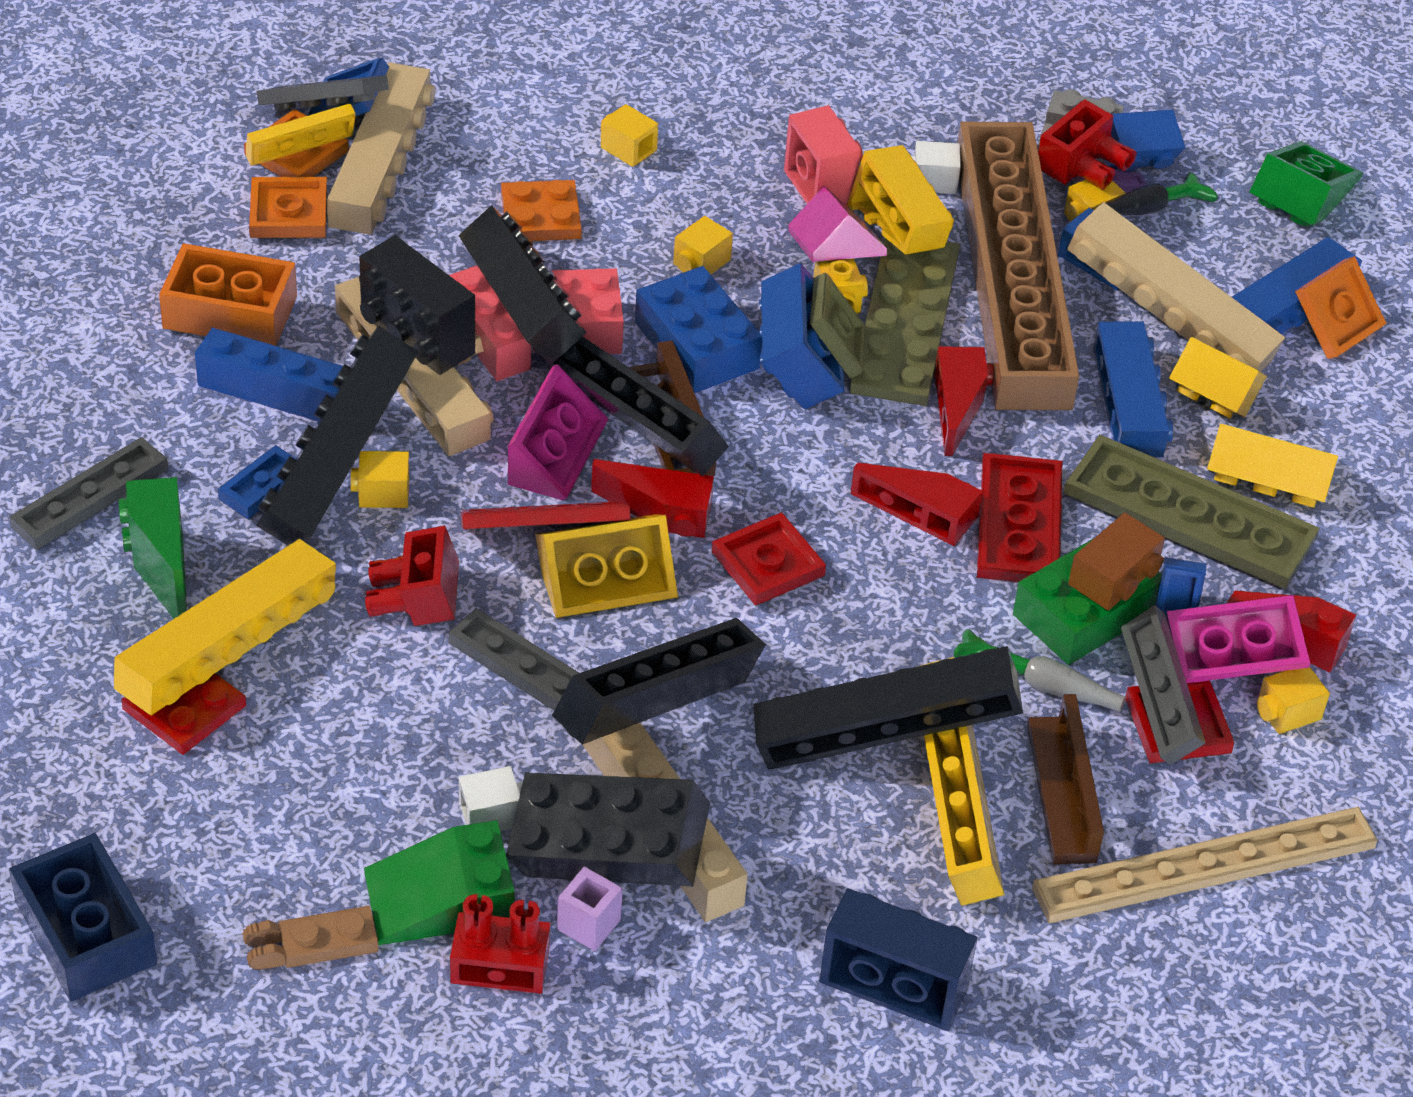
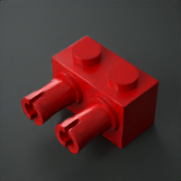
[1038,99,1137,190]
[365,525,459,626]
[450,894,551,994]

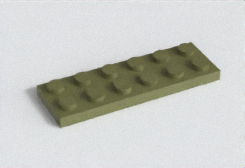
[850,238,960,407]
[1064,434,1320,589]

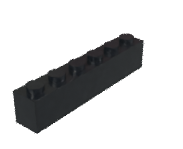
[458,205,587,365]
[256,326,419,546]
[531,336,729,477]
[552,618,766,745]
[753,646,1023,769]

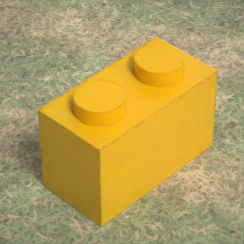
[1169,337,1267,419]

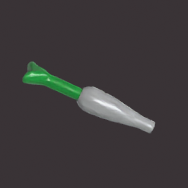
[954,629,1126,712]

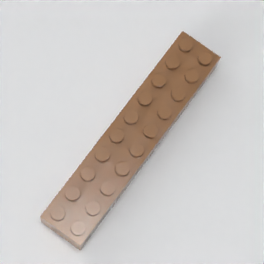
[957,122,1079,410]

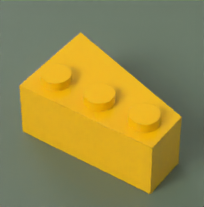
[847,145,954,255]

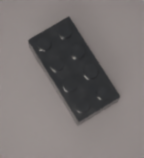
[506,772,710,887]

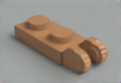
[242,905,378,970]

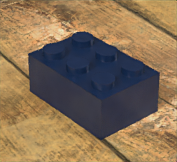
[9,832,157,1002]
[819,888,978,1032]

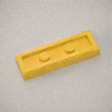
[246,104,356,166]

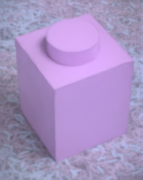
[557,867,622,951]

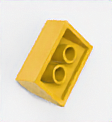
[1207,423,1338,508]
[535,514,678,618]

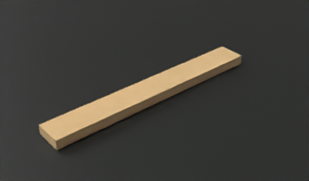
[1032,806,1378,924]

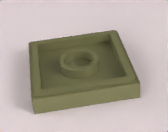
[810,272,865,379]

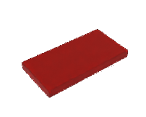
[976,453,1063,582]
[460,501,630,529]

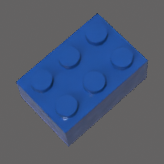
[759,263,845,409]
[635,266,762,393]

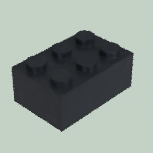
[359,235,475,375]

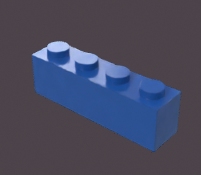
[1232,237,1362,334]
[1093,321,1173,457]
[195,327,342,422]

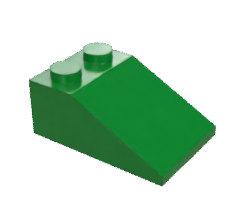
[1249,141,1364,226]
[119,477,187,619]
[364,820,515,945]

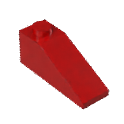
[934,346,994,456]
[591,459,714,538]
[850,462,983,546]
[1226,590,1356,673]

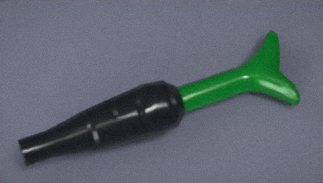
[1100,172,1218,216]

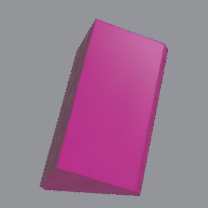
[788,186,887,262]
[508,364,609,501]
[1167,595,1310,683]

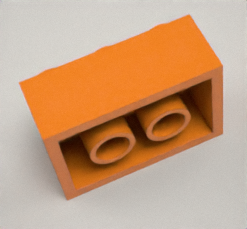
[159,243,297,346]

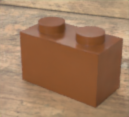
[1068,512,1165,611]

